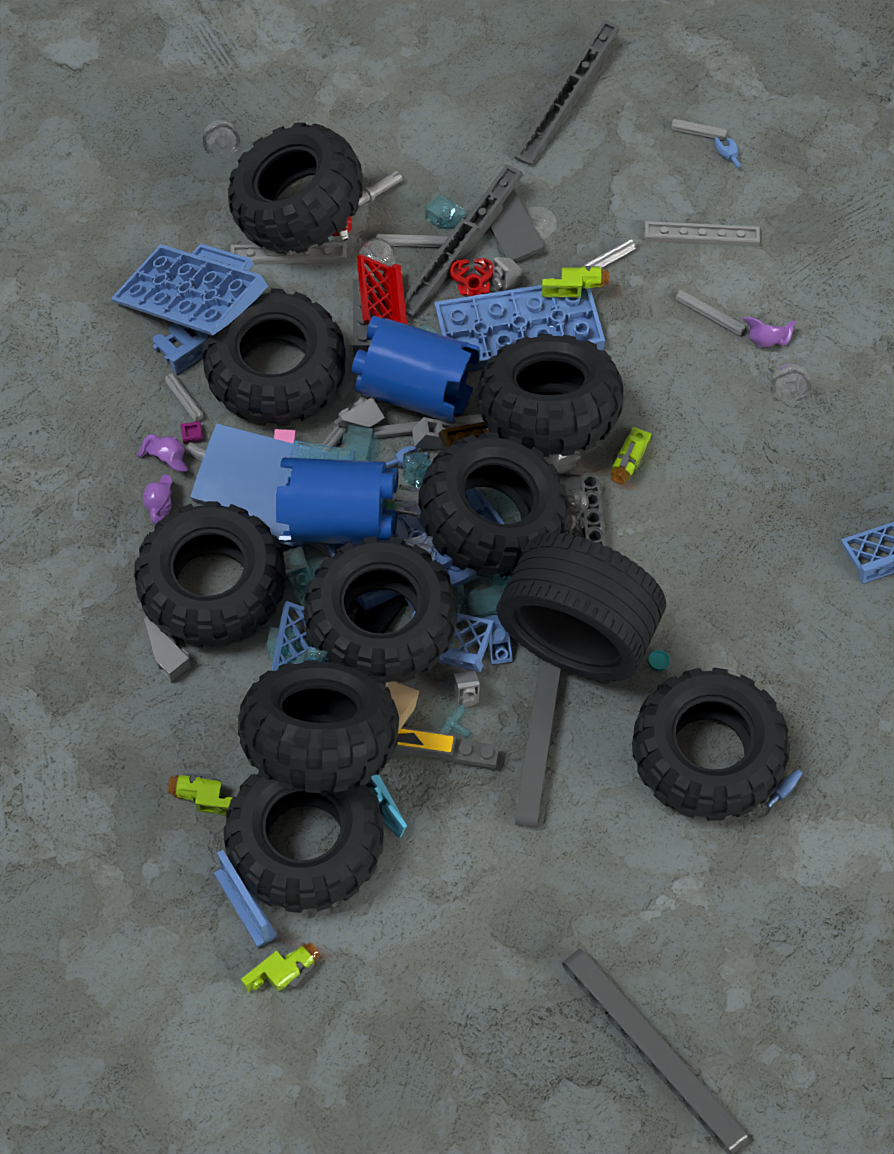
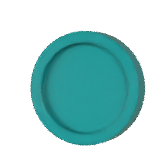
[648,650,670,671]

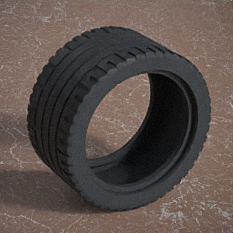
[496,533,666,681]

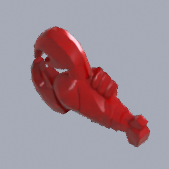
[450,258,493,297]

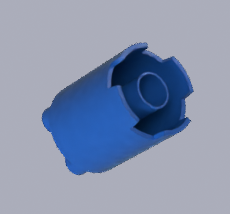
[352,316,480,424]
[276,457,399,545]

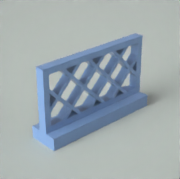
[841,522,894,584]
[271,601,323,671]
[411,610,495,672]
[214,850,278,949]

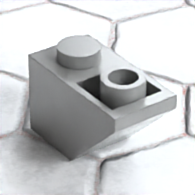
[492,257,523,291]
[334,397,385,432]
[454,671,480,707]

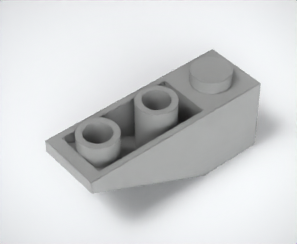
[144,617,191,683]

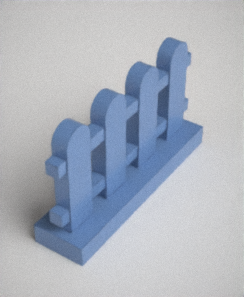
[153,324,208,375]

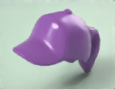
[742,317,796,348]
[137,434,189,472]
[143,475,172,525]

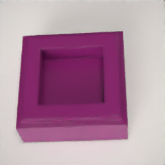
[181,421,203,445]

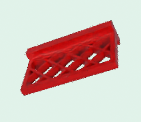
[357,254,407,324]

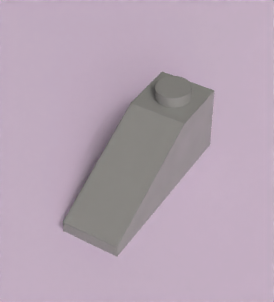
[412,417,463,450]

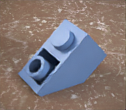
[483,615,512,665]

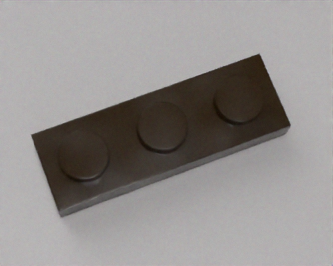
[438,422,492,448]

